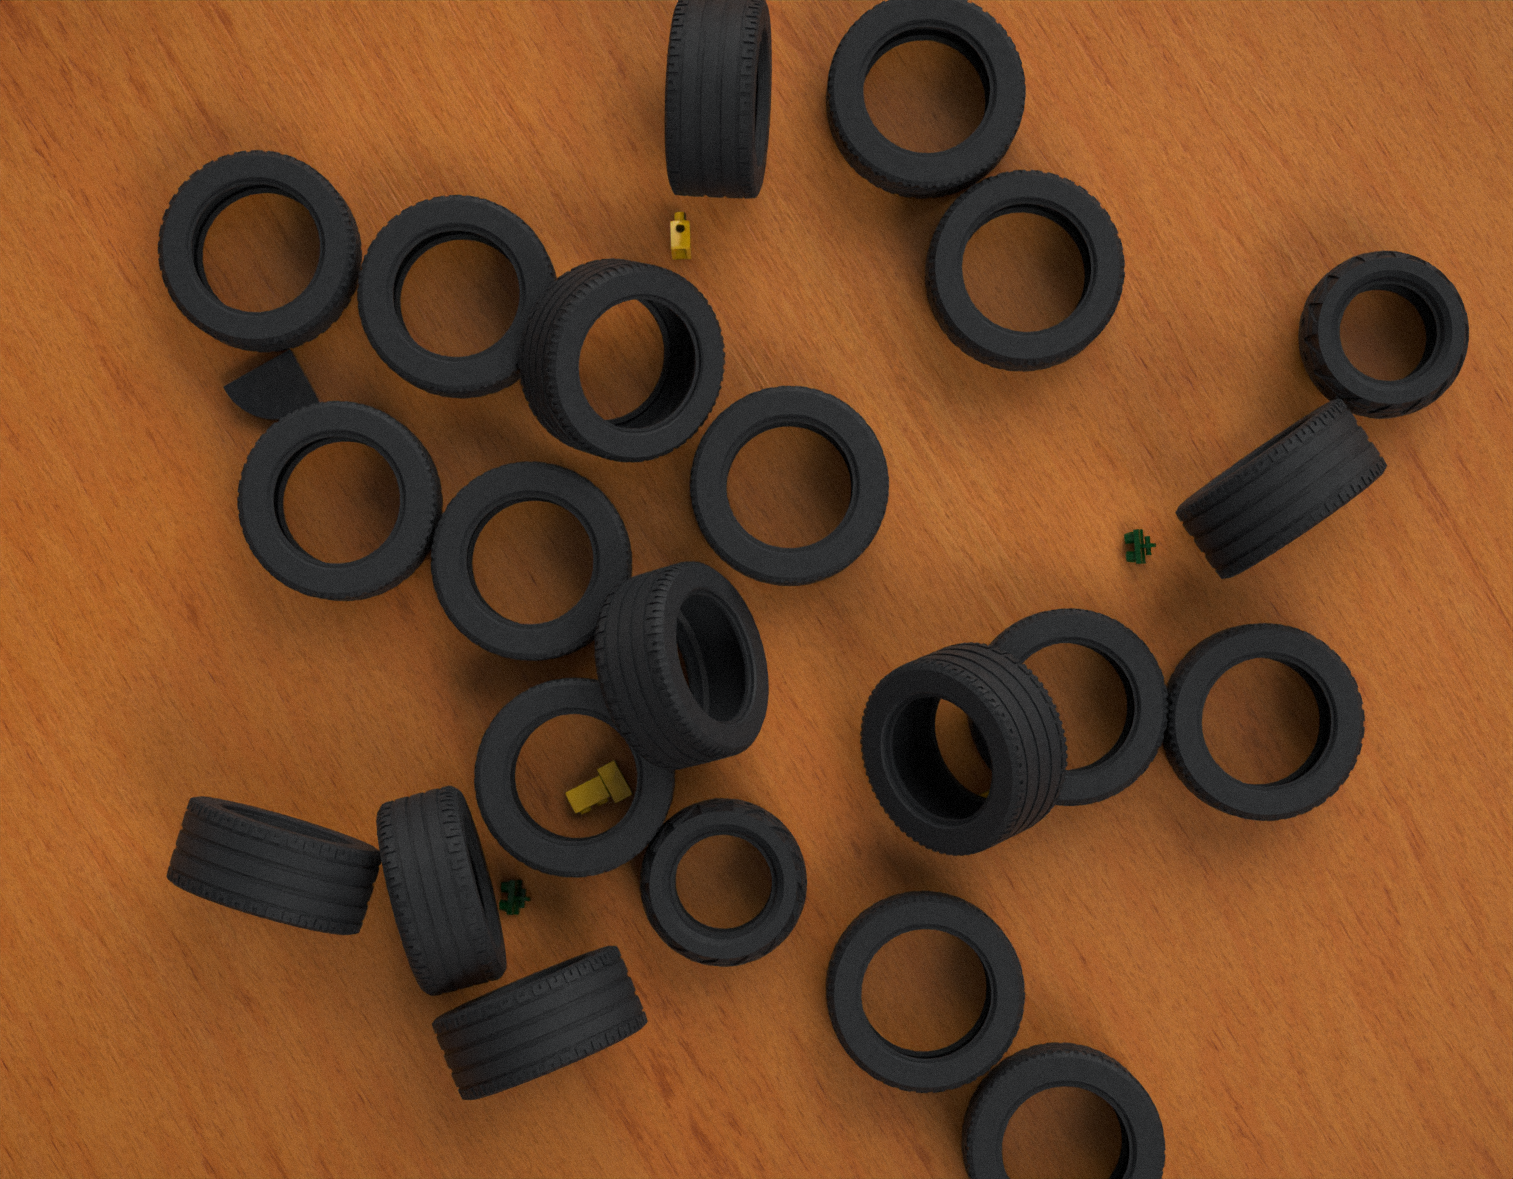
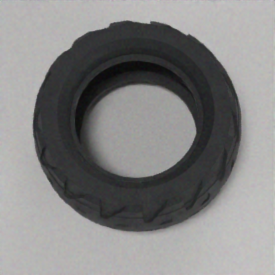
[1298,251,1469,419]
[640,798,807,967]

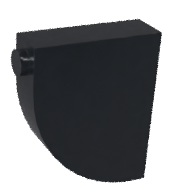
[223,349,321,421]

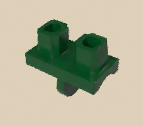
[1124,529,1156,564]
[499,879,531,915]

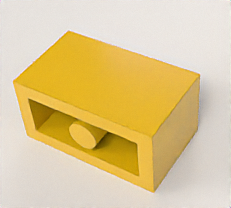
[597,760,633,803]
[565,775,611,815]

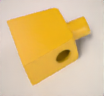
[670,212,691,260]

